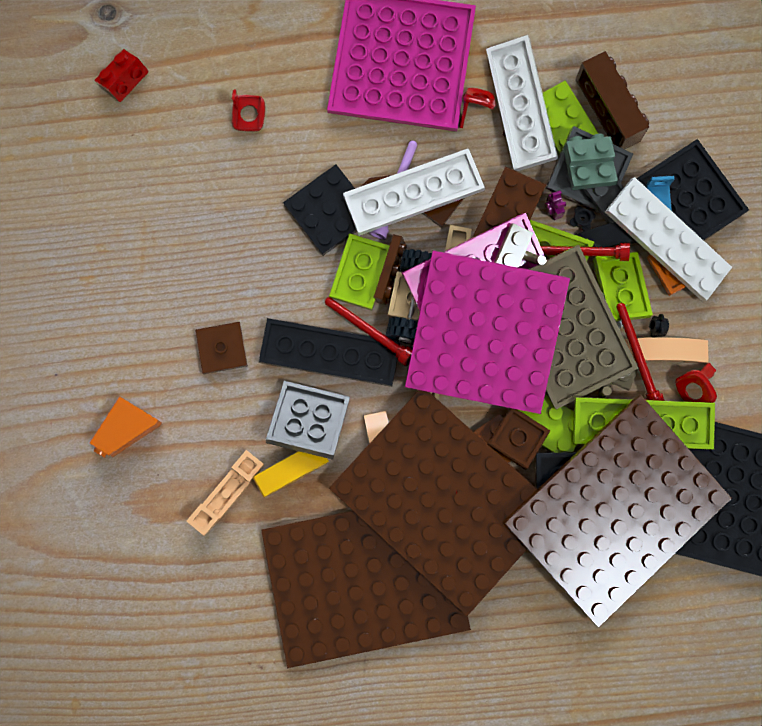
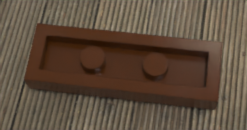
[374,234,407,305]

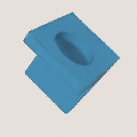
[646,176,674,211]

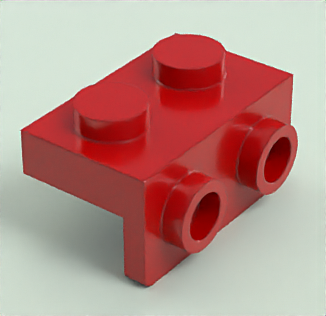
[94,49,149,102]

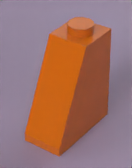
[90,397,162,458]

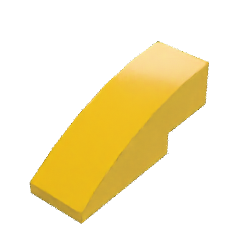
[253,451,329,498]

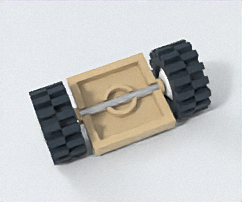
[386,249,432,345]

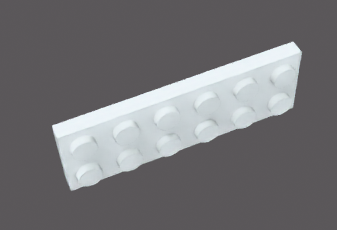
[486,35,558,171]
[343,148,485,236]
[605,177,732,302]

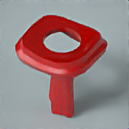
[459,88,496,128]
[231,89,266,132]
[675,363,717,403]

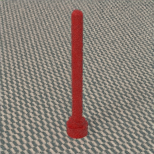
[541,243,630,261]
[325,297,412,366]
[616,303,665,401]

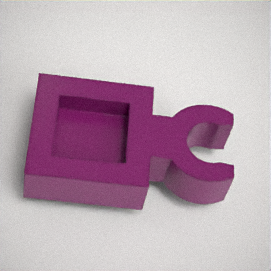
[545,190,566,220]

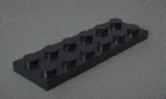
[259,318,400,387]

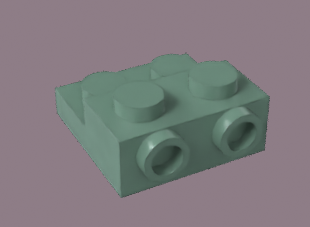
[563,134,618,190]

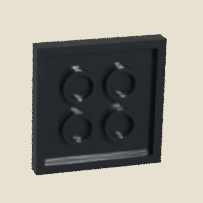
[283,164,357,256]

